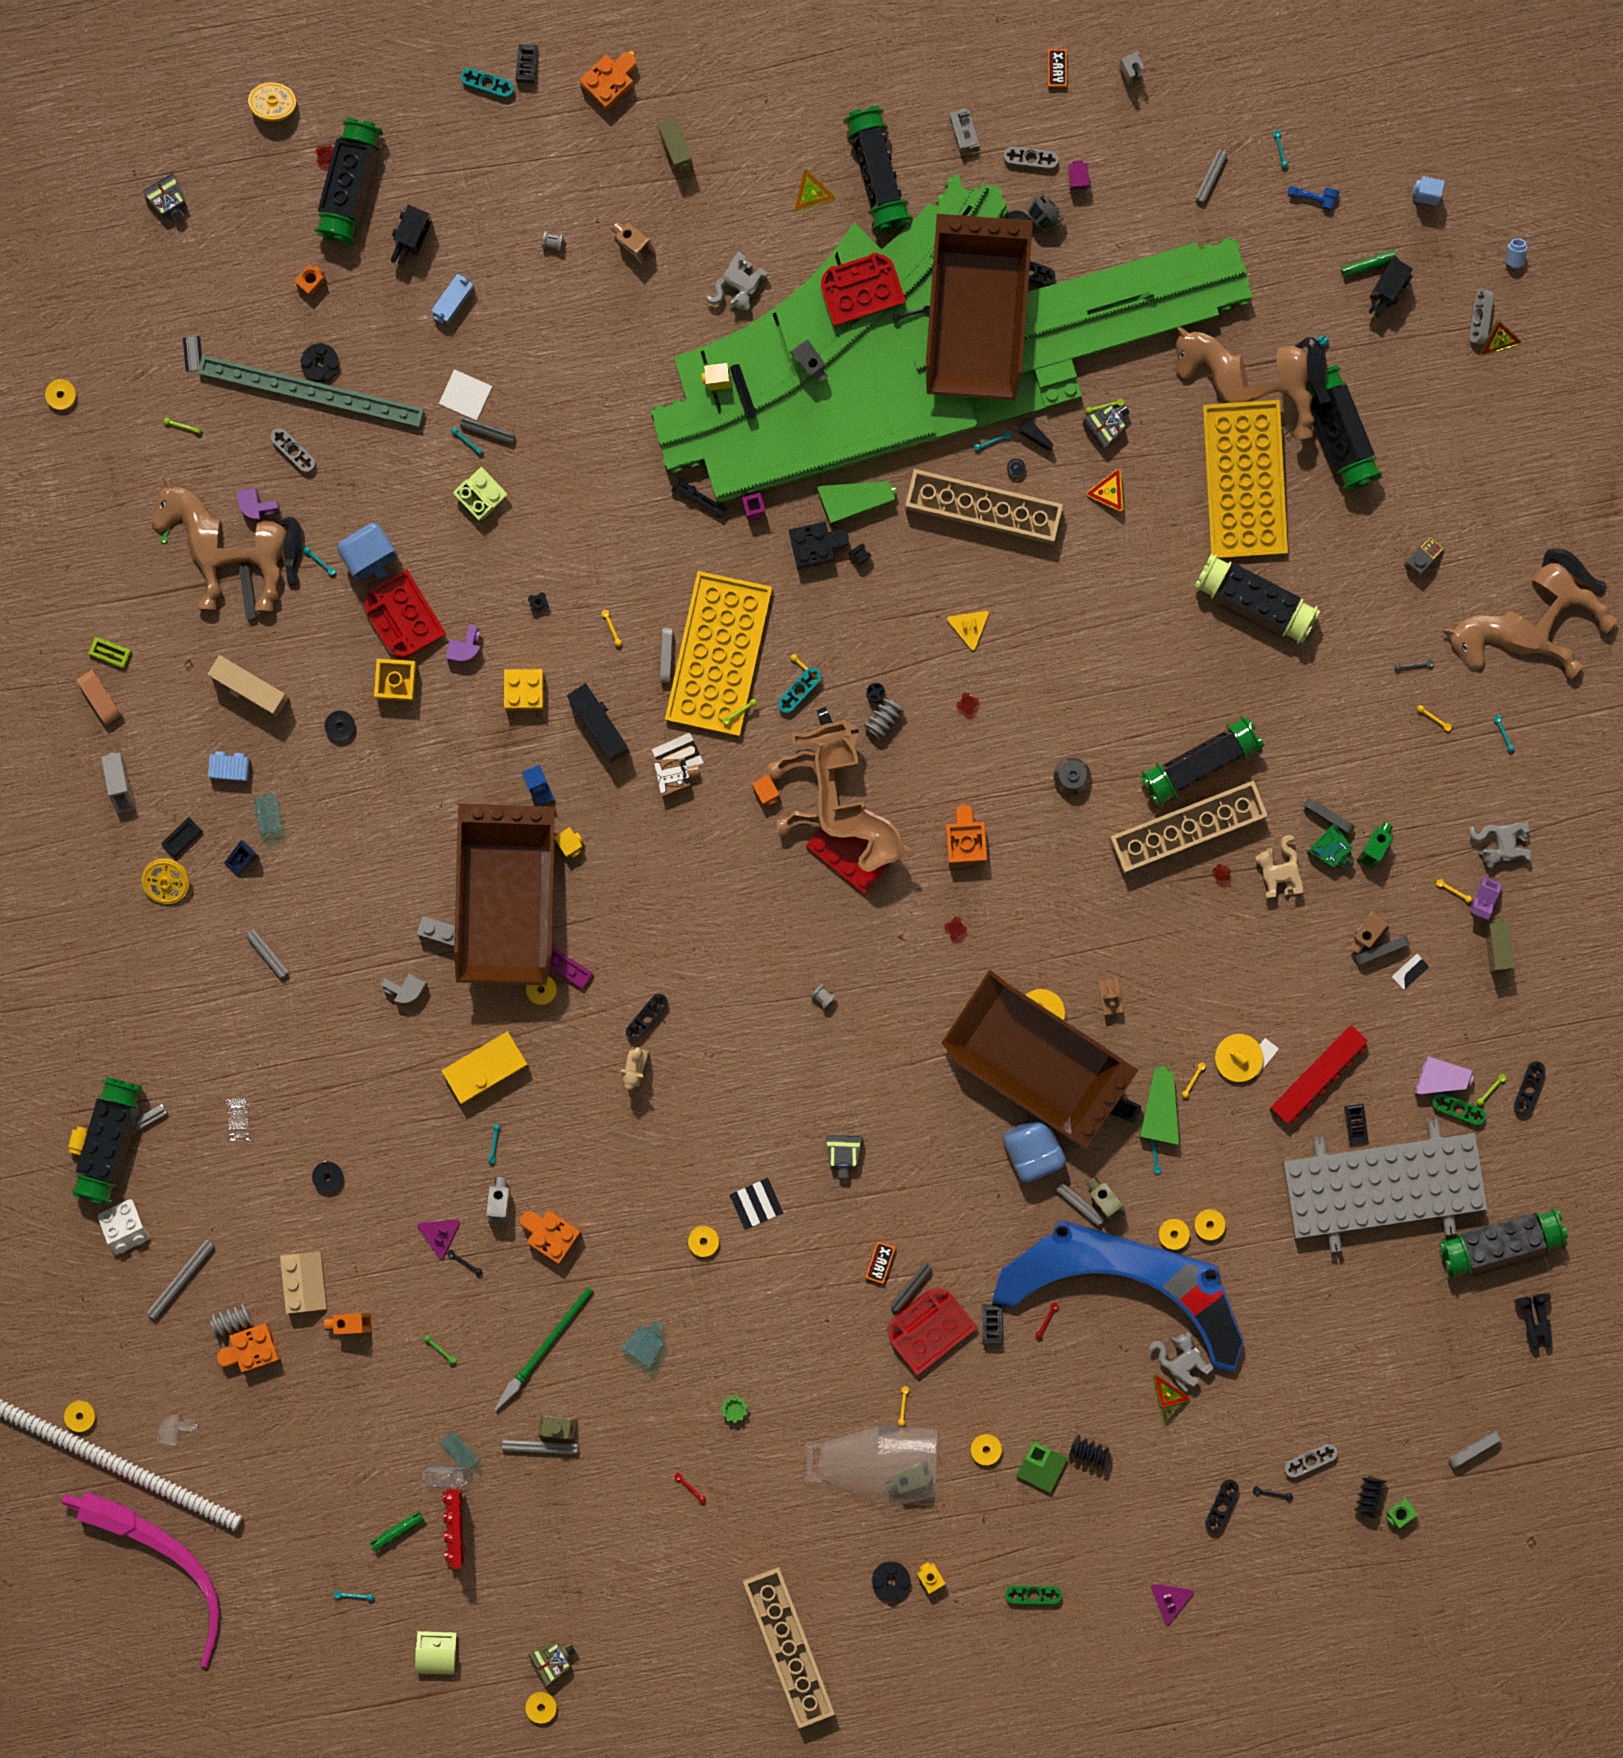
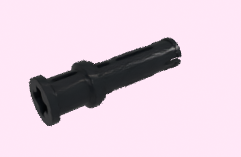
[671,477,727,519]

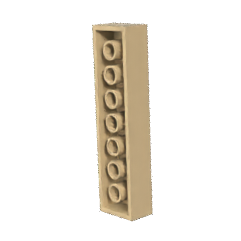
[905,469,1063,544]
[1109,780,1268,874]
[743,1566,835,1728]

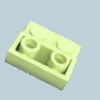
[453,467,508,520]
[415,1631,457,1675]

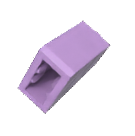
[1414,1056,1474,1095]

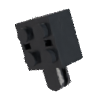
[391,205,432,266]
[1368,257,1413,318]
[788,521,849,570]

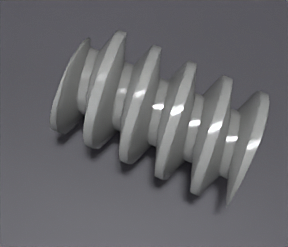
[863,699,905,740]
[210,1304,253,1338]

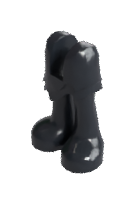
[1514,1293,1552,1351]

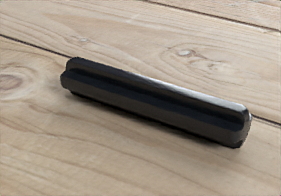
[730,364,757,419]

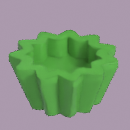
[720,1395,748,1423]

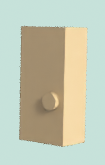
[207,655,289,717]

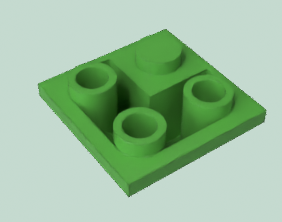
[1016,1441,1067,1493]

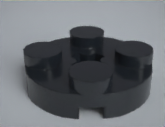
[300,343,339,382]
[872,1561,910,1601]

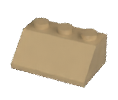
[280,1251,327,1314]

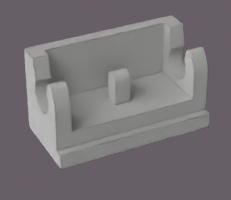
[1119,51,1143,86]
[949,108,980,152]

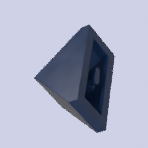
[224,840,259,876]

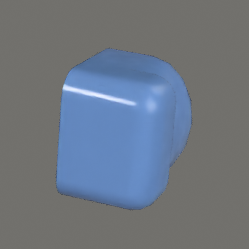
[337,523,399,581]
[1002,1118,1066,1183]

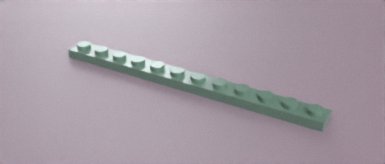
[198,355,424,428]

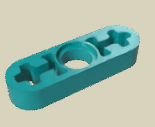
[461,68,514,99]
[778,667,822,713]

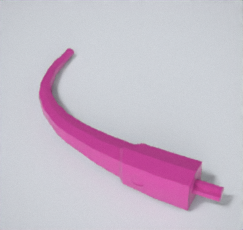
[62,1491,220,1668]

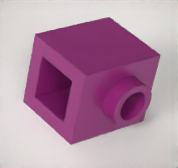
[1068,160,1089,191]
[742,493,766,521]

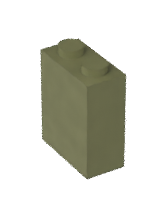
[658,116,693,173]
[1485,919,1515,972]

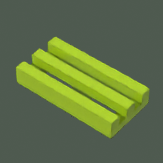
[88,636,131,669]

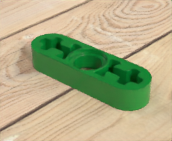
[1431,1094,1486,1125]
[1005,1585,1062,1604]

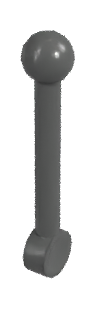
[1394,659,1434,671]

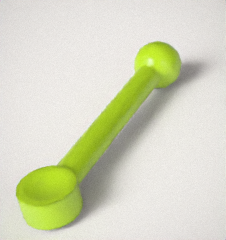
[1086,398,1124,414]
[163,418,202,434]
[723,699,757,725]
[1476,1074,1506,1106]

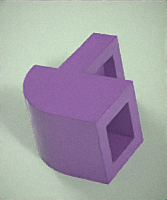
[236,488,280,521]
[446,624,481,663]
[1470,877,1502,920]

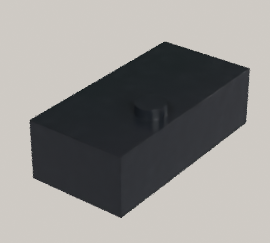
[567,683,630,763]

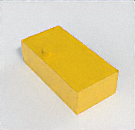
[441,1031,528,1104]

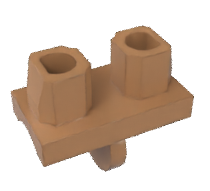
[1098,978,1123,1015]

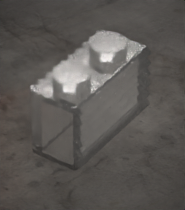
[421,1465,467,1489]

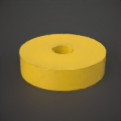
[45,379,77,411]
[526,976,557,1005]
[1194,1209,1225,1240]
[1158,1219,1190,1250]
[688,1226,719,1257]
[64,1401,96,1432]
[971,1434,1002,1465]
[526,1691,557,1723]

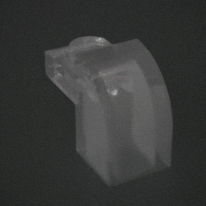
[227,1098,250,1140]
[157,1414,200,1445]

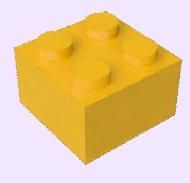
[374,659,417,702]
[504,669,544,710]

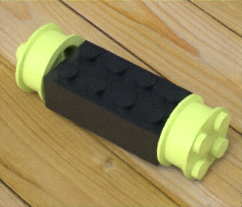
[1194,554,1320,644]

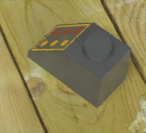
[1404,536,1444,577]

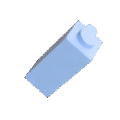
[431,274,474,324]

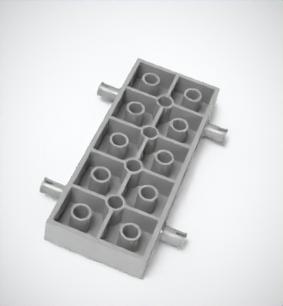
[1282,1119,1487,1253]

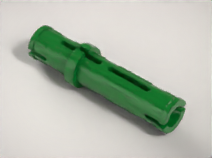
[1340,249,1399,278]
[369,1510,425,1552]

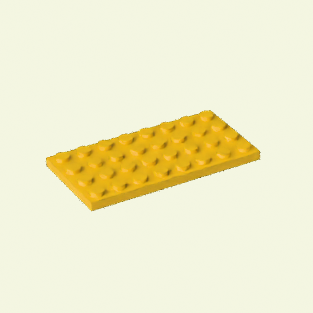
[1203,400,1288,558]
[665,571,772,736]

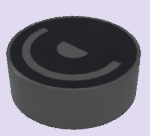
[1007,458,1026,478]

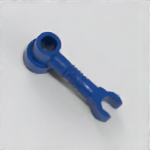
[1287,186,1340,210]

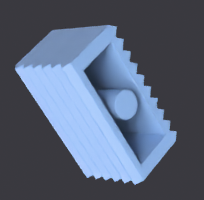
[1412,176,1444,206]
[208,751,250,782]

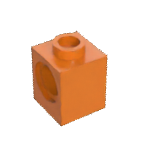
[295,264,325,297]
[752,775,780,806]

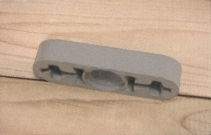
[1003,146,1058,170]
[1469,289,1494,345]
[271,428,316,473]
[660,627,673,683]
[1448,1431,1501,1468]
[1284,1444,1338,1477]

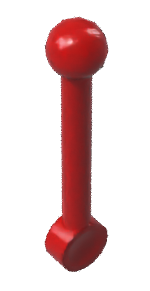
[1035,1302,1058,1339]
[674,1473,706,1503]

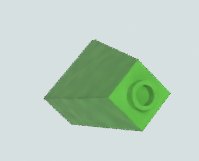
[817,481,897,525]
[1139,1066,1179,1145]

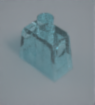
[620,1319,664,1368]

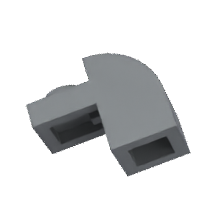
[381,974,427,1004]

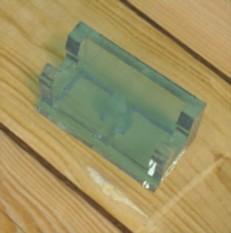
[254,793,282,836]
[440,1430,479,1471]

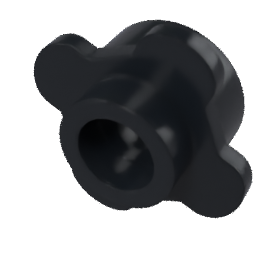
[528,592,549,614]

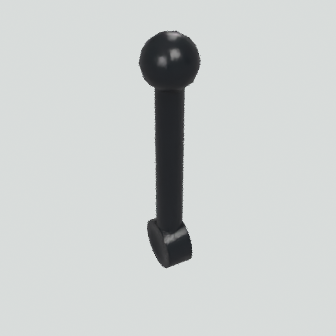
[892,305,930,321]
[447,1250,482,1276]
[1253,1486,1293,1501]

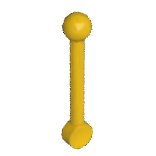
[602,610,622,647]
[790,654,822,684]
[1417,705,1452,731]
[1436,879,1472,903]
[1182,1062,1206,1098]
[898,1386,909,1427]

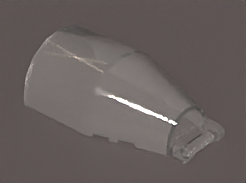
[803,1426,937,1506]

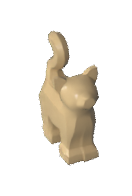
[1255,835,1303,898]
[620,1047,649,1090]

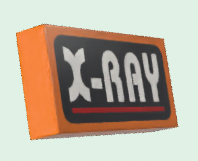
[1048,49,1067,88]
[865,1241,896,1284]

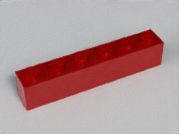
[1270,1025,1368,1124]

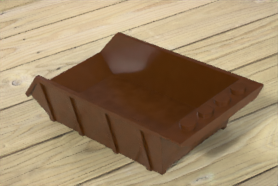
[926,214,1033,401]
[454,803,555,985]
[942,969,1139,1149]

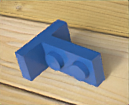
[522,764,555,806]

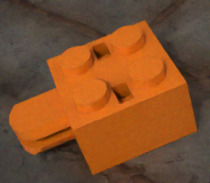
[579,52,637,112]
[946,805,987,864]
[520,1210,581,1264]
[217,1323,281,1372]

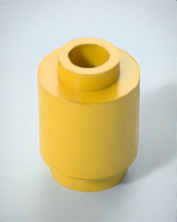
[68,1126,88,1155]

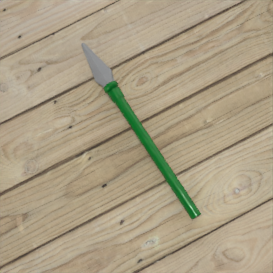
[495,1287,593,1411]

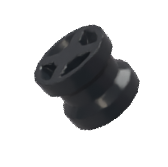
[848,543,872,566]
[866,683,885,703]

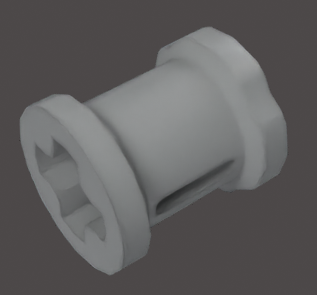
[542,231,564,251]
[810,984,836,1009]

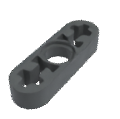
[1303,797,1355,835]
[1355,935,1410,965]

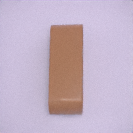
[76,669,122,725]

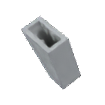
[101,752,136,814]

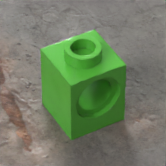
[1386,1498,1418,1528]

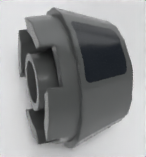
[1027,193,1065,231]
[1053,757,1091,795]

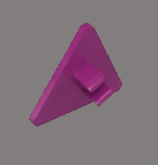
[417,1220,460,1258]
[1151,1584,1193,1624]

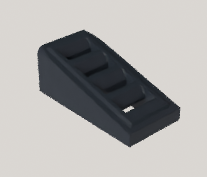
[515,44,538,83]
[1018,416,1054,451]
[1110,1097,1141,1123]
[1343,1103,1369,1145]
[982,1304,1002,1343]

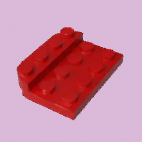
[821,253,906,327]
[364,569,446,658]
[806,828,891,895]
[887,1287,978,1375]
[443,1488,465,1569]

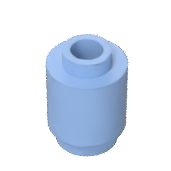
[1506,238,1527,268]

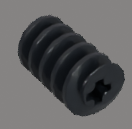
[1068,1435,1111,1471]
[1354,1476,1387,1519]

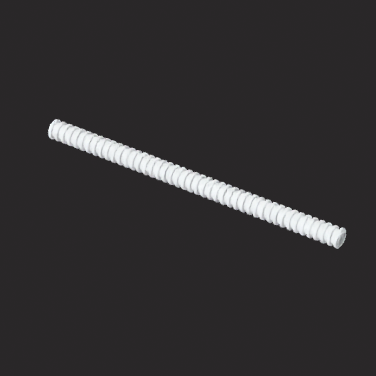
[0,1399,242,1531]

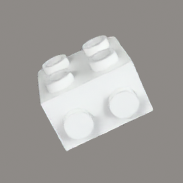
[98,1199,150,1255]

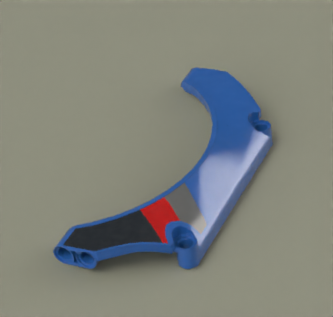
[992,1220,1243,1373]

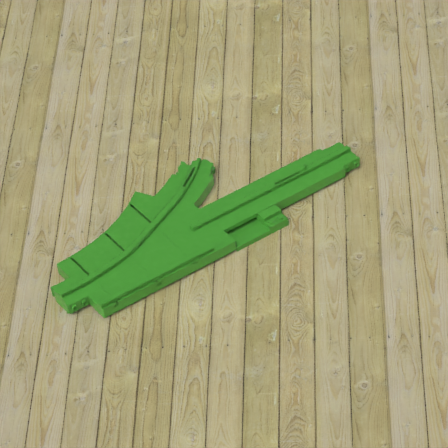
[650,174,1253,504]

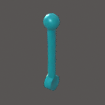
[1273,130,1288,168]
[451,427,484,455]
[974,431,1011,451]
[303,547,336,576]
[1493,715,1515,752]
[488,1124,500,1164]
[1149,1139,1161,1174]
[334,1591,374,1601]

